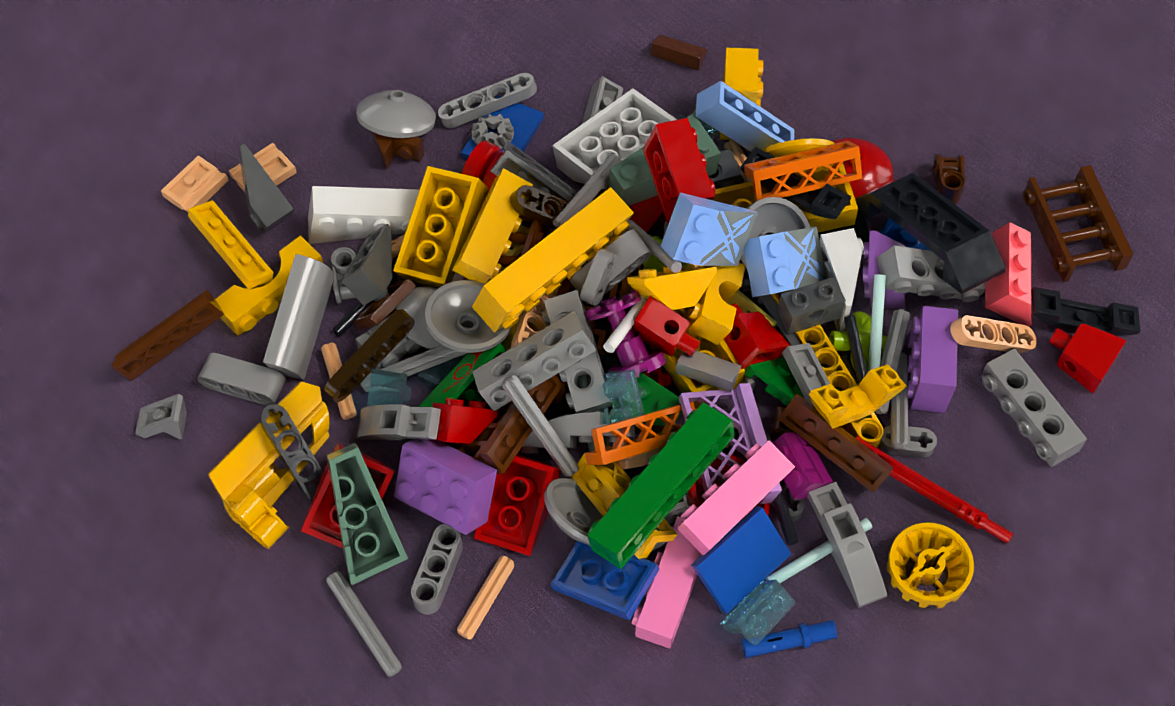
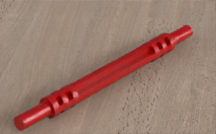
[856,436,1013,543]

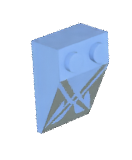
[661,193,758,266]
[744,226,827,297]

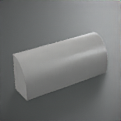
[263,254,335,380]

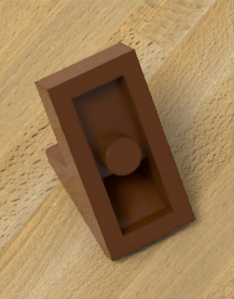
[372,132,424,169]

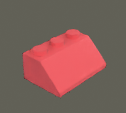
[985,222,1032,326]

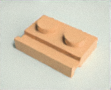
[229,143,297,192]
[161,156,229,212]

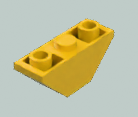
[627,263,717,310]

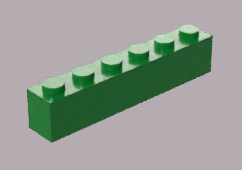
[587,402,735,569]

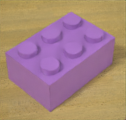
[908,306,958,413]
[394,439,497,535]

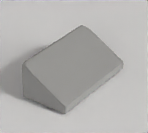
[582,76,623,124]
[676,351,741,392]

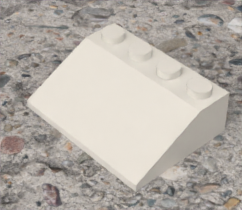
[552,89,677,190]

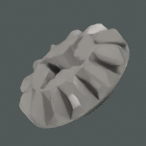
[471,113,514,149]

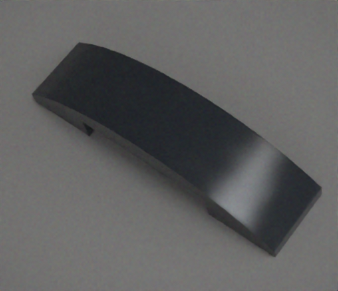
[741,147,851,220]
[1031,287,1141,336]

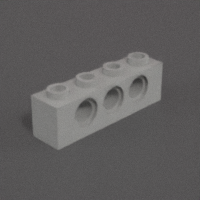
[877,245,985,302]
[542,290,614,413]
[472,311,596,411]
[981,348,1087,467]

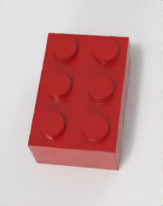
[643,118,716,225]

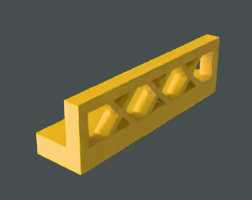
[188,200,274,289]
[571,453,678,559]

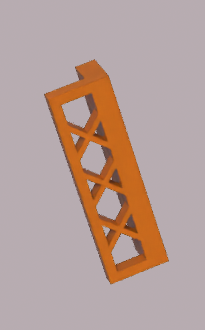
[744,141,862,202]
[585,401,695,465]

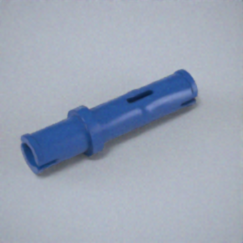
[741,619,838,659]

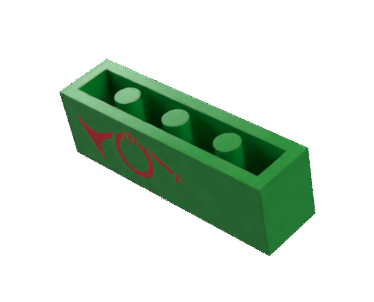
[418,343,506,443]

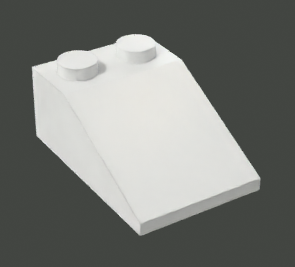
[819,228,864,331]

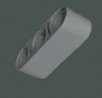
[570,229,652,305]
[197,353,286,406]
[411,524,463,615]

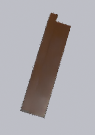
[111,290,224,381]
[778,394,894,493]

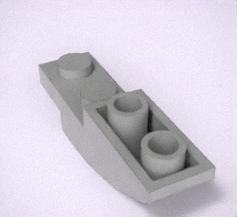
[356,404,441,441]
[521,412,635,454]
[807,482,887,608]

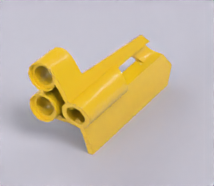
[208,381,330,549]

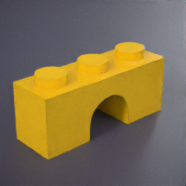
[687,263,745,345]

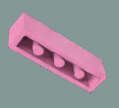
[677,440,795,556]
[632,516,702,649]

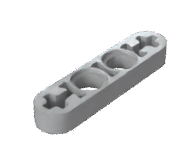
[438,73,537,128]

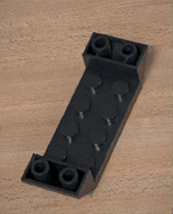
[855,173,1006,294]

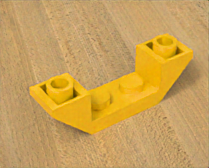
[809,364,907,429]

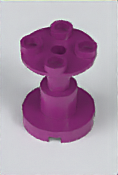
[584,290,666,383]

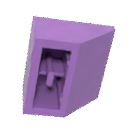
[863,231,906,308]

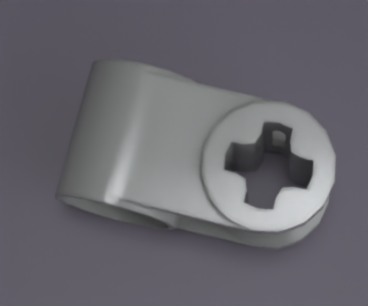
[331,247,356,304]

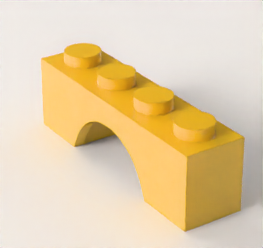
[216,235,323,337]

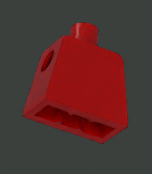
[633,296,701,357]
[724,303,790,369]
[1049,324,1126,394]

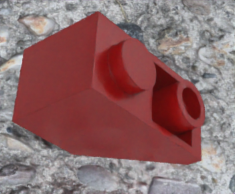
[432,398,498,444]

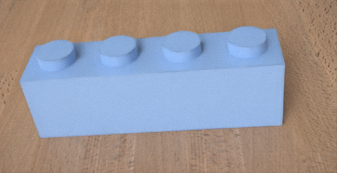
[696,81,794,152]

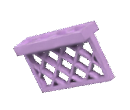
[679,383,782,504]

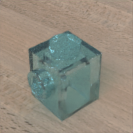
[367,369,411,407]

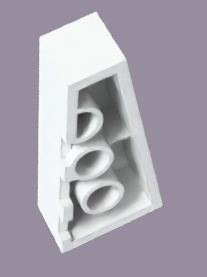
[308,186,420,244]

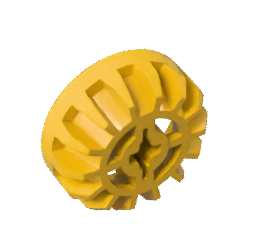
[886,523,974,608]

